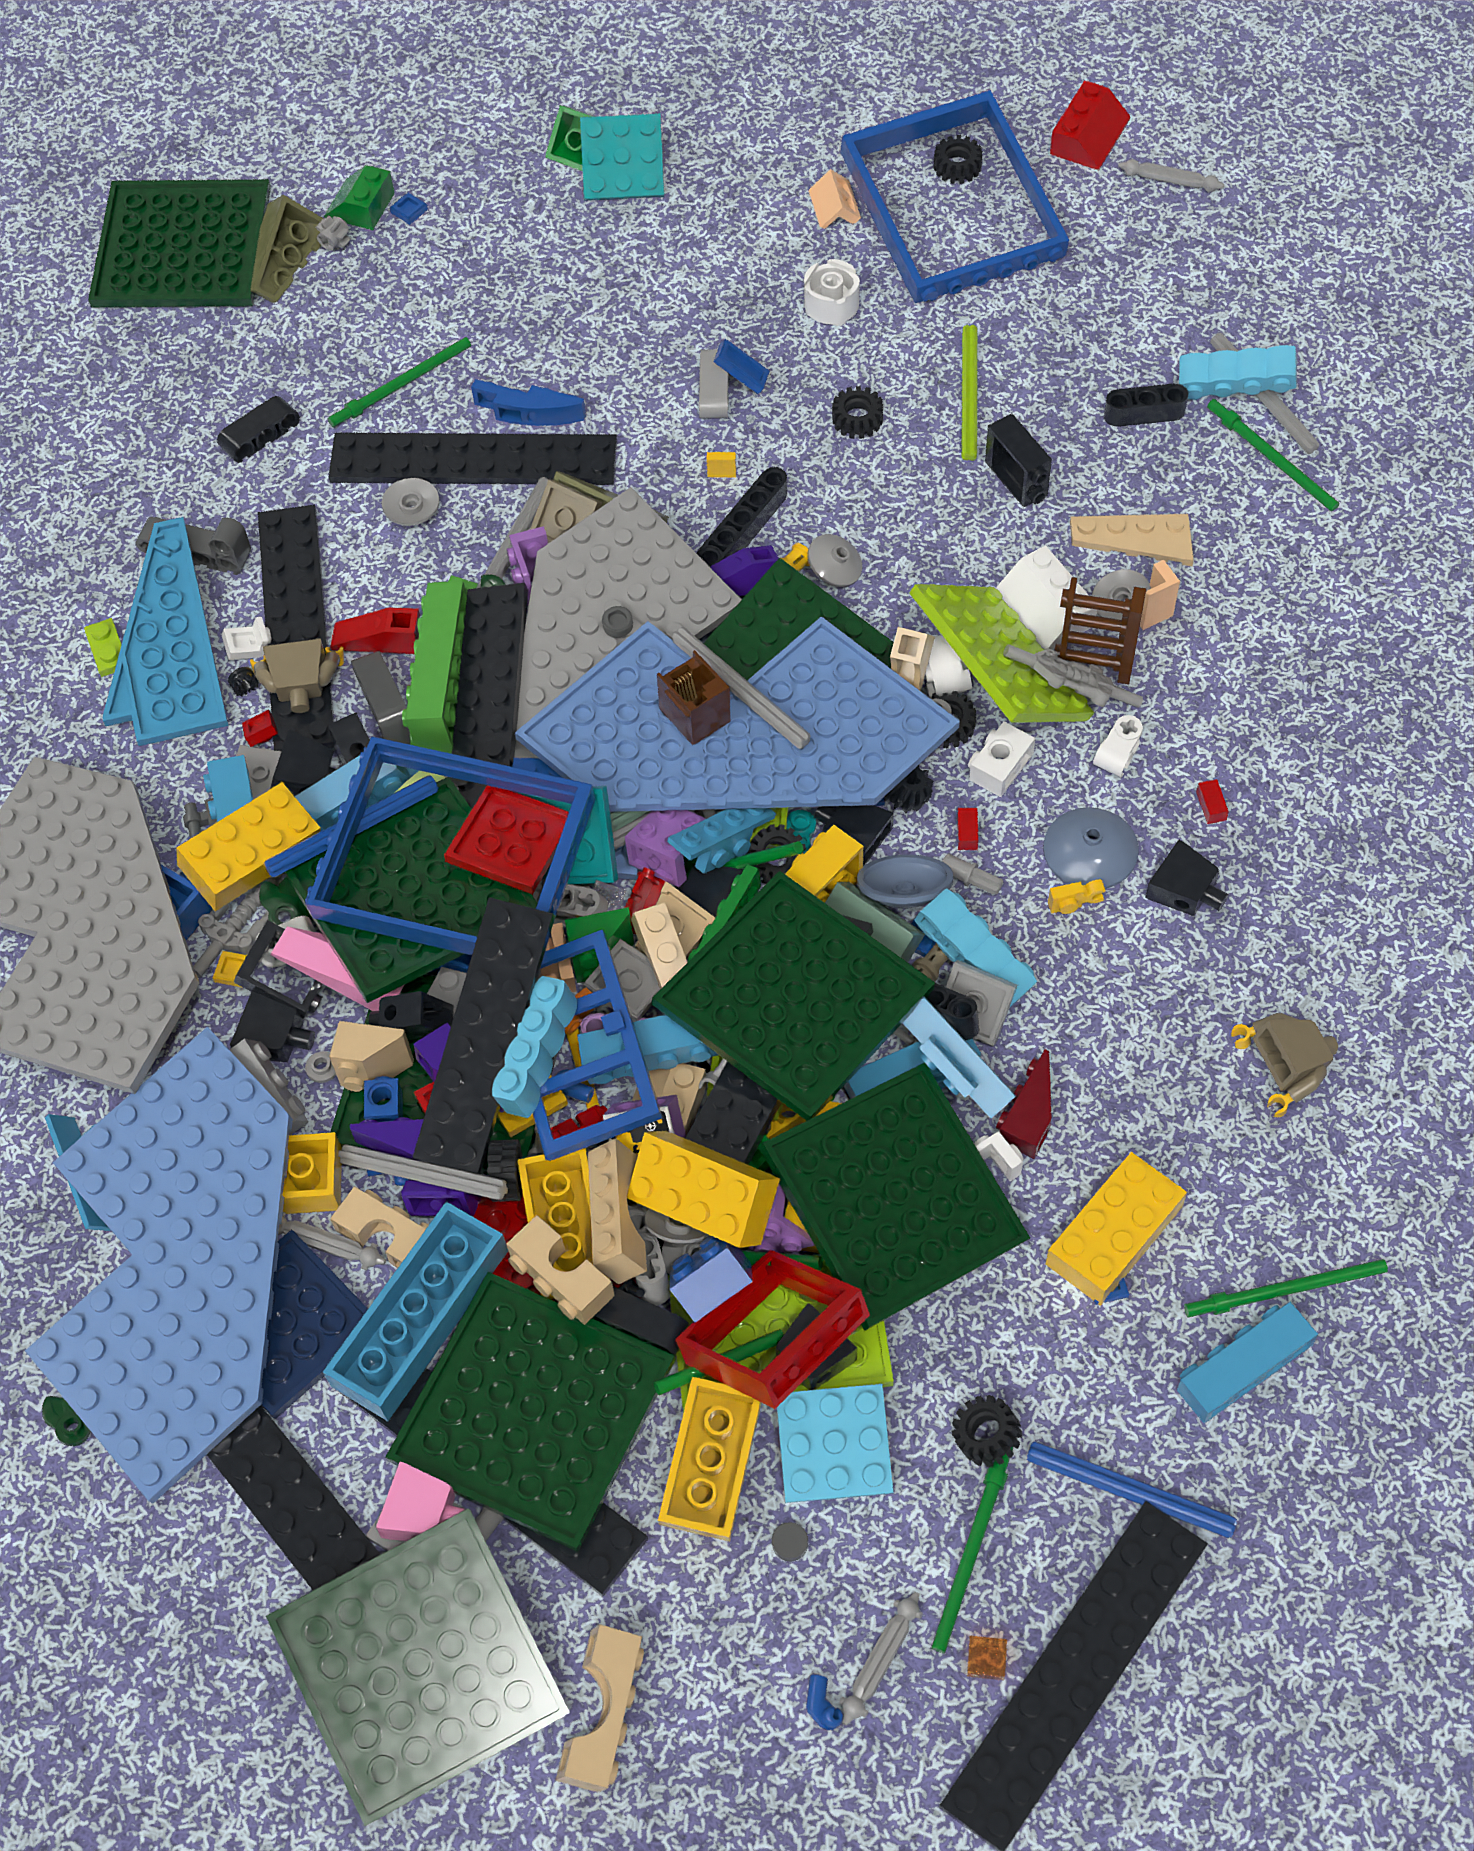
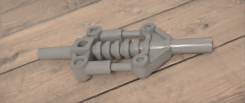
[1003,644,1143,708]
[193,873,283,977]

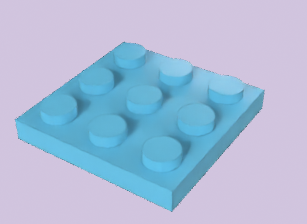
[777,1384,893,1503]

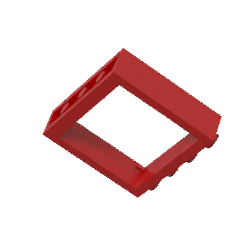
[675,1249,870,1409]

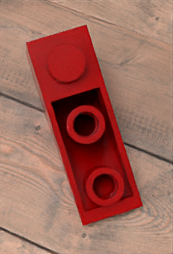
[330,607,420,654]

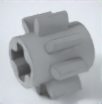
[316,216,351,250]

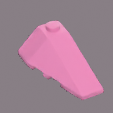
[271,926,405,1011]

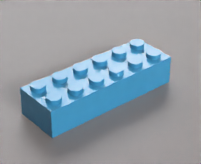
[323,1202,508,1421]

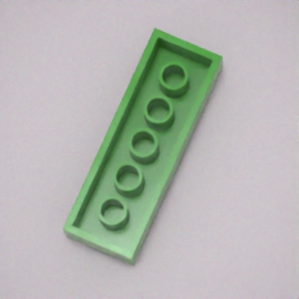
[402,581,467,754]

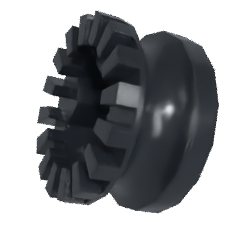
[228,667,259,696]

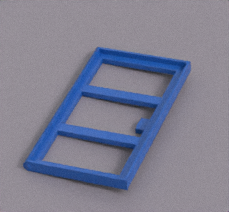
[533,930,663,1160]

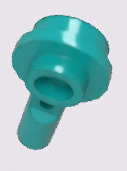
[786,810,816,854]

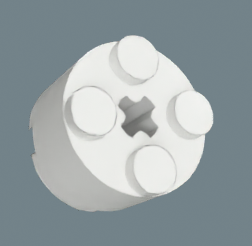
[804,259,860,326]
[925,635,972,699]

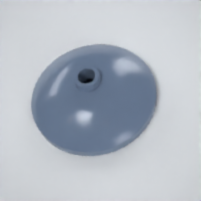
[1043,807,1139,889]
[857,855,953,909]

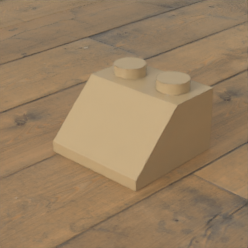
[329,1021,414,1091]
[632,1063,707,1136]

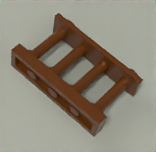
[1054,577,1147,685]

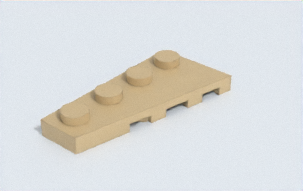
[1070,514,1194,566]
[635,881,715,960]

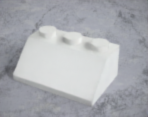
[996,545,1097,650]

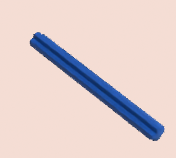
[264,775,438,877]
[1027,1441,1237,1538]

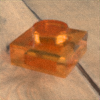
[967,1636,1007,1680]

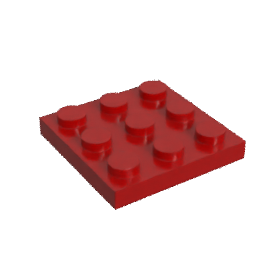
[444,785,569,895]

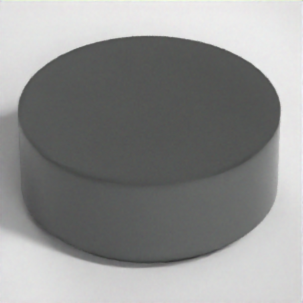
[602,606,633,638]
[772,1522,808,1562]

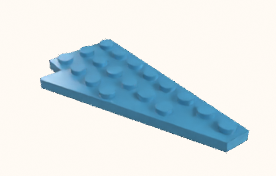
[102,517,229,746]

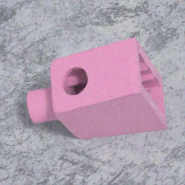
[376,1462,466,1541]

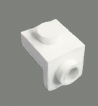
[222,617,271,660]
[974,1131,1023,1181]

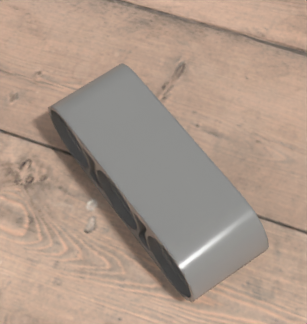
[699,349,729,418]

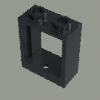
[985,413,1052,508]
[234,920,323,1019]

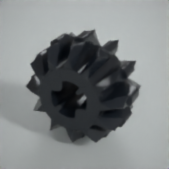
[884,765,934,813]

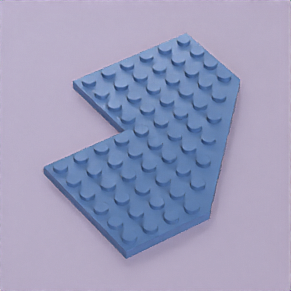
[515,617,960,812]
[25,1026,293,1503]

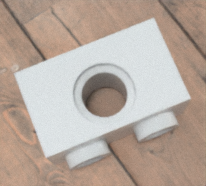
[968,721,1036,797]

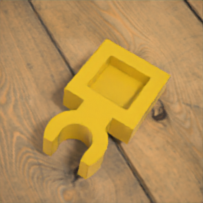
[1048,879,1106,914]

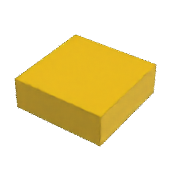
[706,452,736,477]
[212,950,247,988]

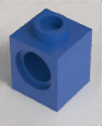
[364,1076,403,1122]

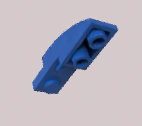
[471,379,586,426]

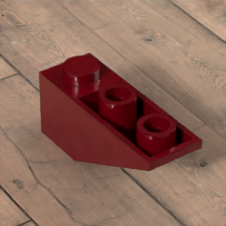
[996,1049,1052,1159]

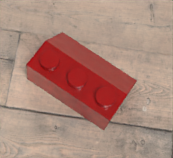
[1050,80,1131,171]

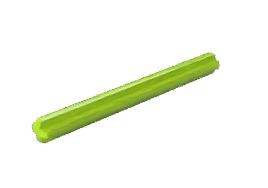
[962,325,978,461]

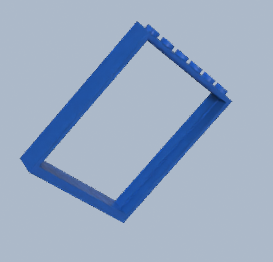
[841,90,1069,304]
[305,736,595,955]

